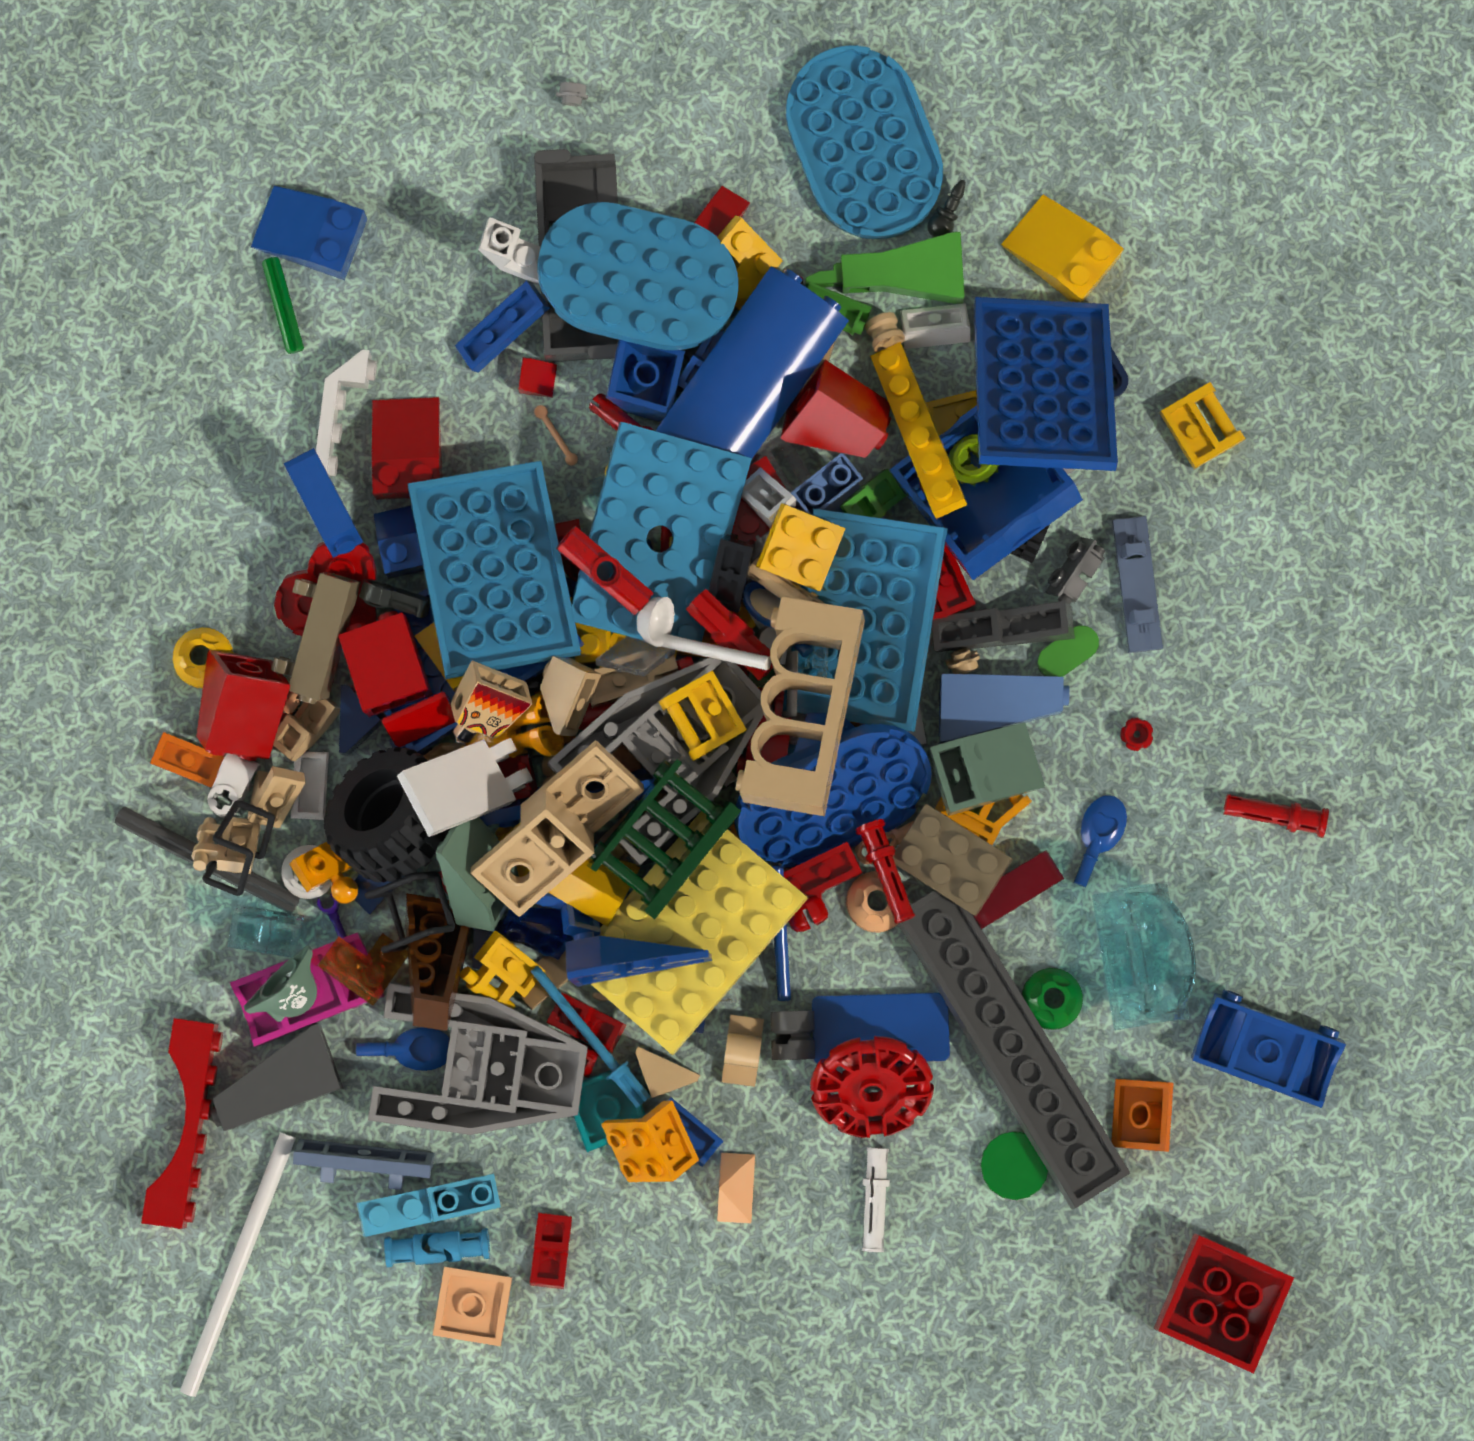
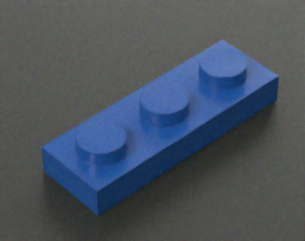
[455,280,550,373]

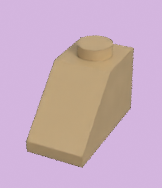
[540,656,602,736]

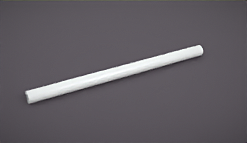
[180,1132,296,1397]

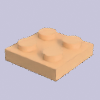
[433,1266,513,1346]

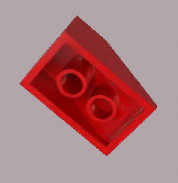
[372,397,442,500]

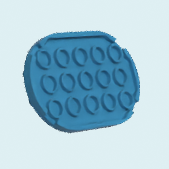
[786,45,943,239]
[537,202,738,350]

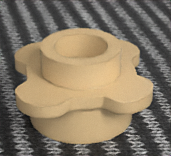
[945,648,980,674]

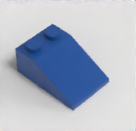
[251,186,368,281]

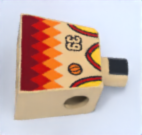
[451,660,532,743]

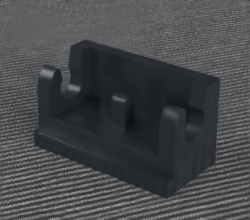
[709,533,755,613]

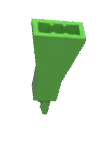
[805,232,965,304]

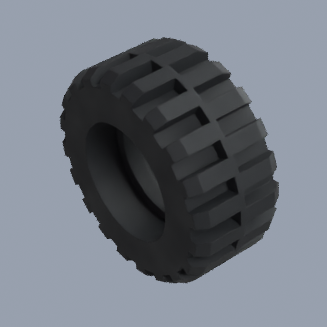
[324,747,450,882]

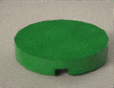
[980,1131,1048,1200]

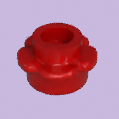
[1120,718,1153,751]

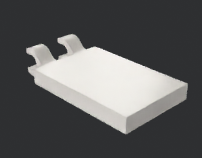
[397,738,533,837]

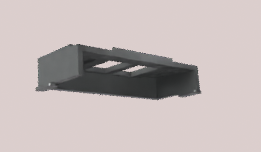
[534,149,619,362]

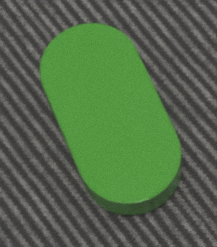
[1037,625,1099,677]

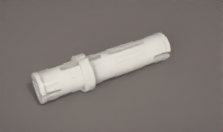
[862,1147,890,1252]

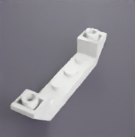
[478,217,541,285]
[316,350,377,527]

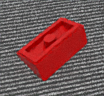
[381,692,455,747]

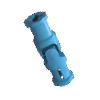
[384,1228,490,1268]

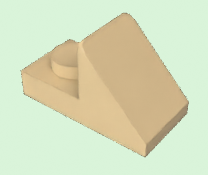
[247,766,306,828]

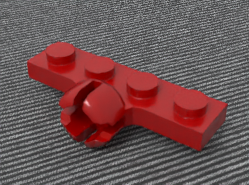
[784,842,863,932]

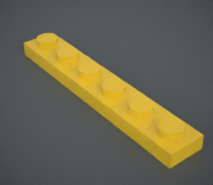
[870,342,968,519]

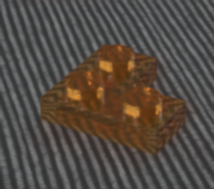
[317,933,408,1006]

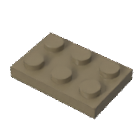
[893,804,1013,916]

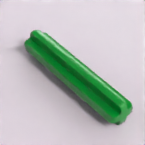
[262,257,304,354]

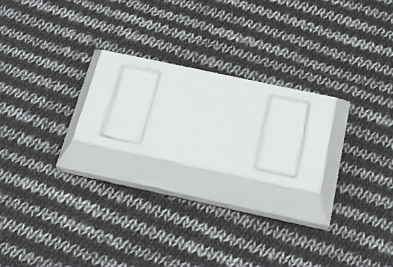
[291,751,329,820]

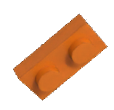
[150,732,225,788]

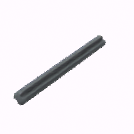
[115,807,300,913]

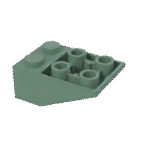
[928,722,1045,816]
[436,817,519,932]

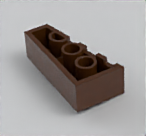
[405,893,472,1031]

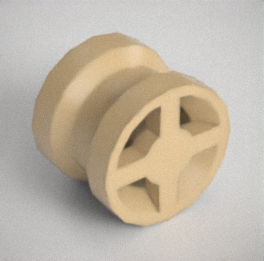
[864,312,905,352]

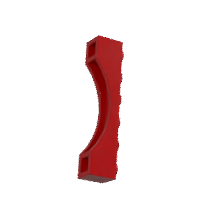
[141,1018,223,1229]

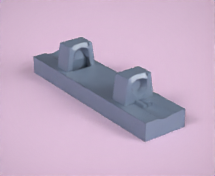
[1112,516,1163,653]
[293,1139,434,1190]

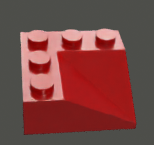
[1154,1234,1294,1374]

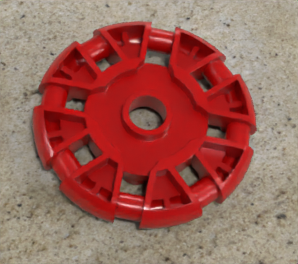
[810,1036,934,1138]

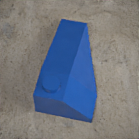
[565,932,712,987]

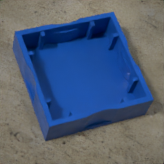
[889,405,1083,580]

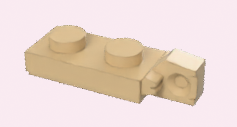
[590,654,678,708]

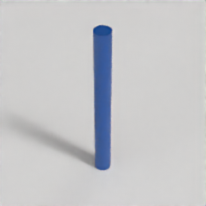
[771,866,791,1001]

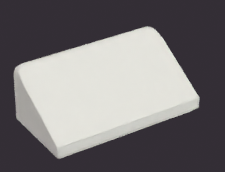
[900,303,970,349]

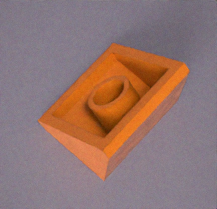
[1111,1079,1174,1152]

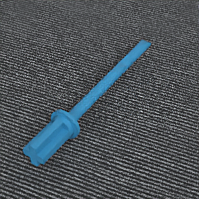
[531,966,651,1108]

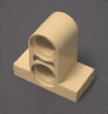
[721,1014,764,1087]

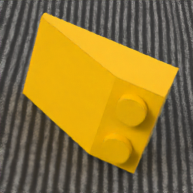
[1001,194,1124,302]

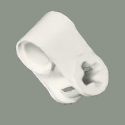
[207,753,261,818]

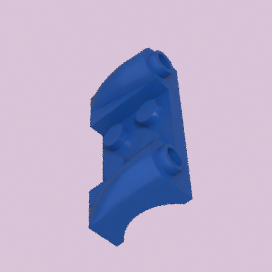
[1191,989,1346,1108]

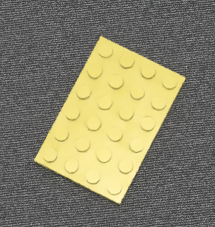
[591,811,808,1055]

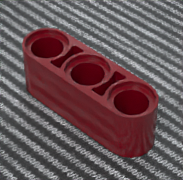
[972,850,1065,929]

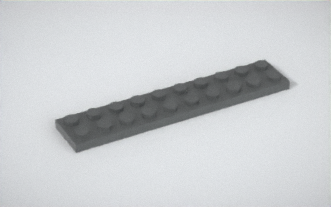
[898,891,1130,1210]

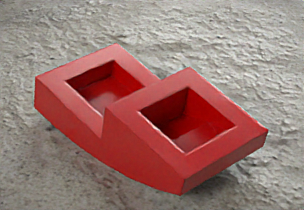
[546,992,626,1055]
[530,1213,572,1289]

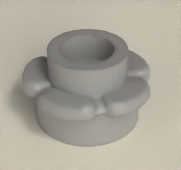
[556,82,588,106]

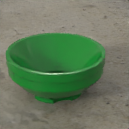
[1021,968,1083,1030]

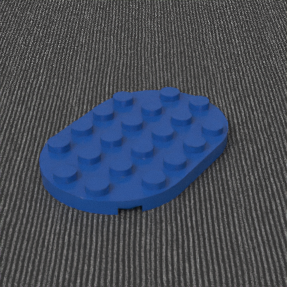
[734,724,932,868]

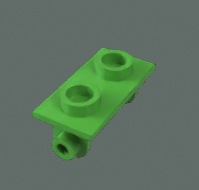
[808,282,872,336]

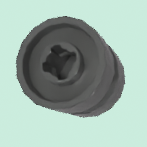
[771,1011,815,1060]

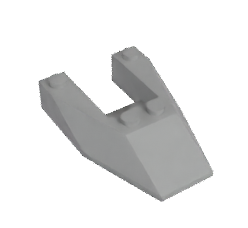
[547,658,764,867]
[368,983,588,1135]

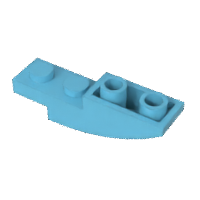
[357,1174,501,1237]

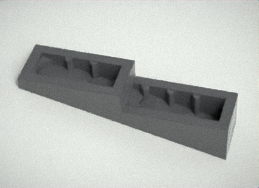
[932,600,1075,652]

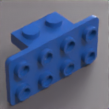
[812,993,950,1067]

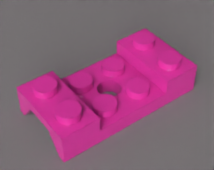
[230,932,385,1047]

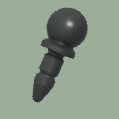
[927,179,966,238]

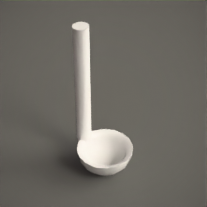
[636,597,771,670]

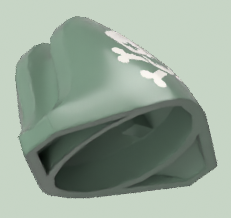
[244,945,317,1022]

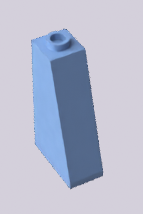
[938,674,1070,744]

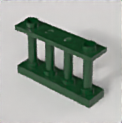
[587,758,741,920]

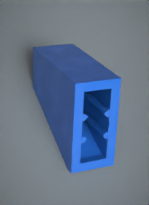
[284,448,363,558]

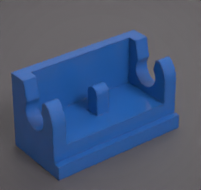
[668,1097,724,1167]

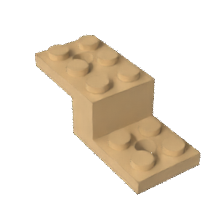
[470,740,644,917]

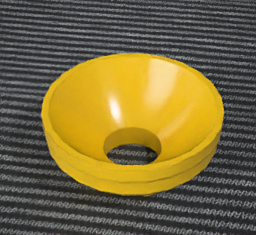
[172,627,234,688]

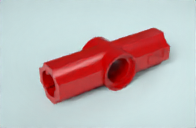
[556,526,654,616]
[686,589,773,681]

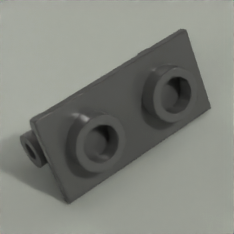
[1045,537,1105,604]

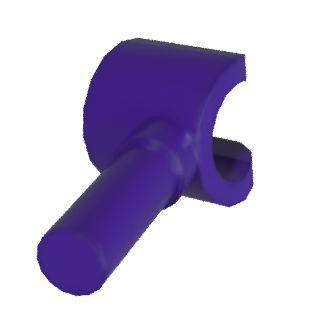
[317,893,347,939]

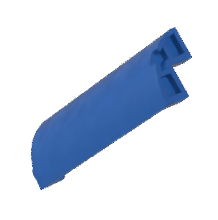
[655,266,849,459]

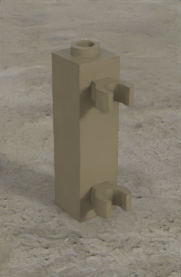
[271,572,361,704]

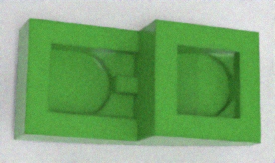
[840,469,906,518]

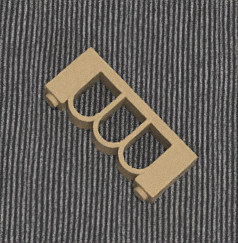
[736,597,865,816]

